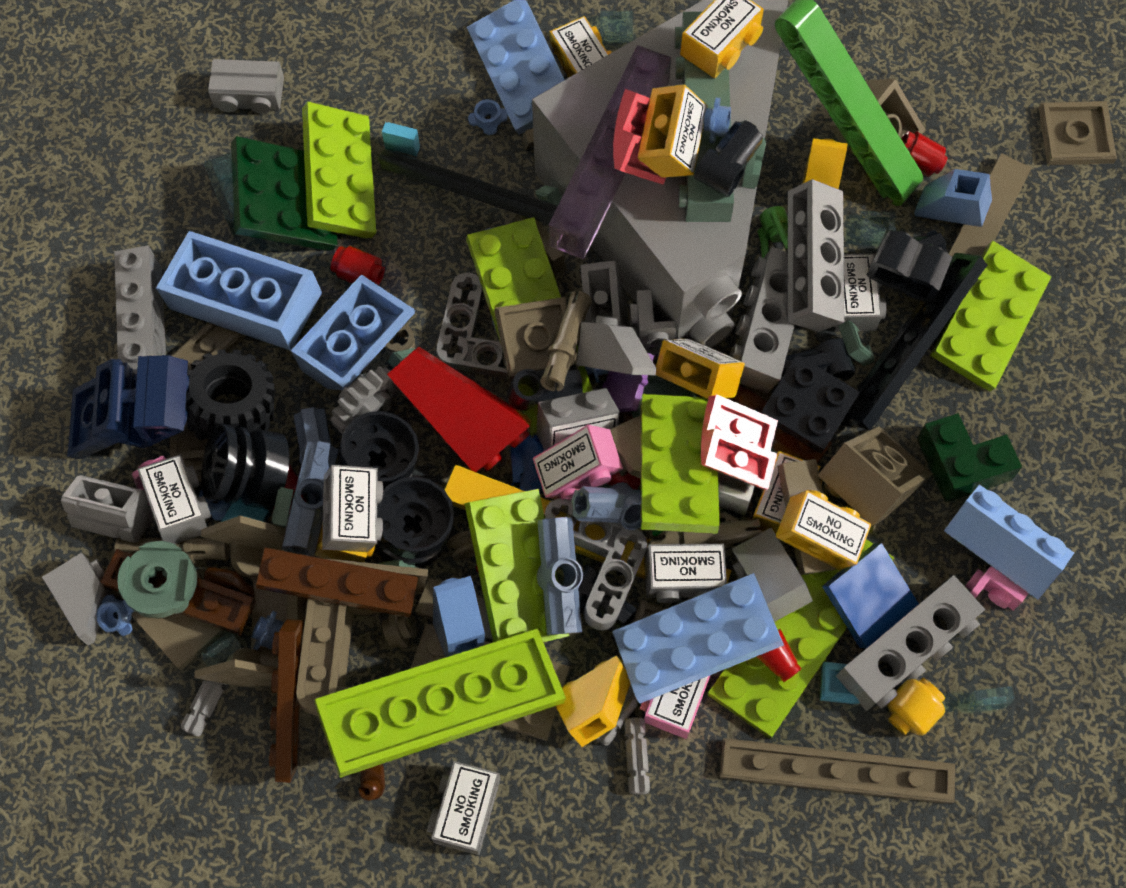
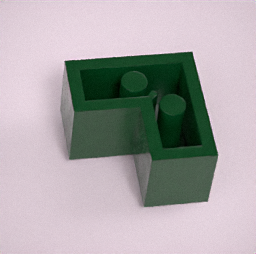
[917,413,1022,503]

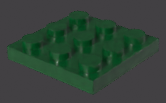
[231,136,338,251]

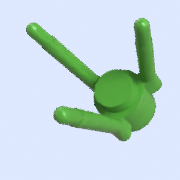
[757,206,788,258]

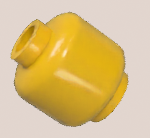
[887,677,945,736]

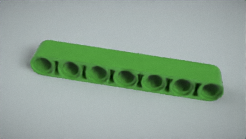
[774,0,923,206]

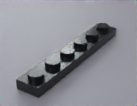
[843,253,987,431]

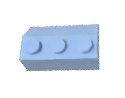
[291,275,415,390]
[944,484,1074,600]

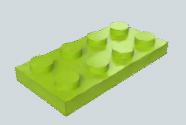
[302,101,376,238]
[930,241,1051,391]
[641,394,719,534]
[465,489,570,642]

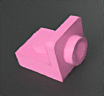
[965,566,1029,611]

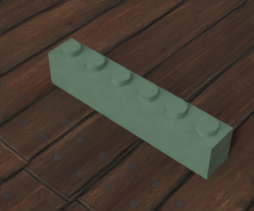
[674,12,734,222]

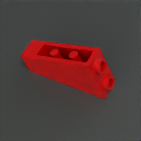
[387,347,532,472]

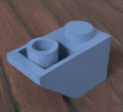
[914,169,992,227]
[433,576,485,657]

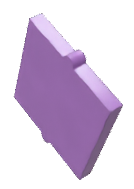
[602,353,654,412]

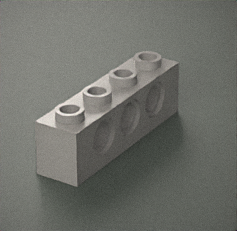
[788,179,844,332]
[114,245,166,374]
[729,246,795,394]
[836,575,985,711]

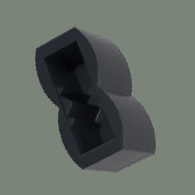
[866,230,953,303]

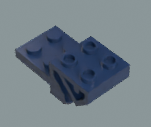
[67,355,189,459]

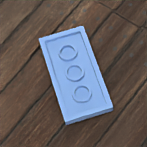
[467,0,566,135]
[612,573,784,704]

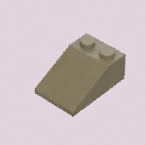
[817,426,933,526]

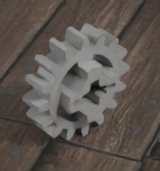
[330,366,398,434]

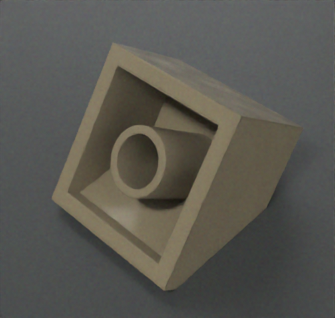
[829,79,925,155]

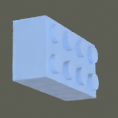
[156,231,322,351]

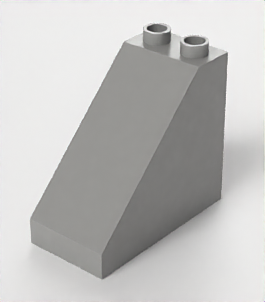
[532,0,788,348]

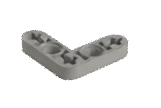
[437,273,513,380]
[544,498,647,630]

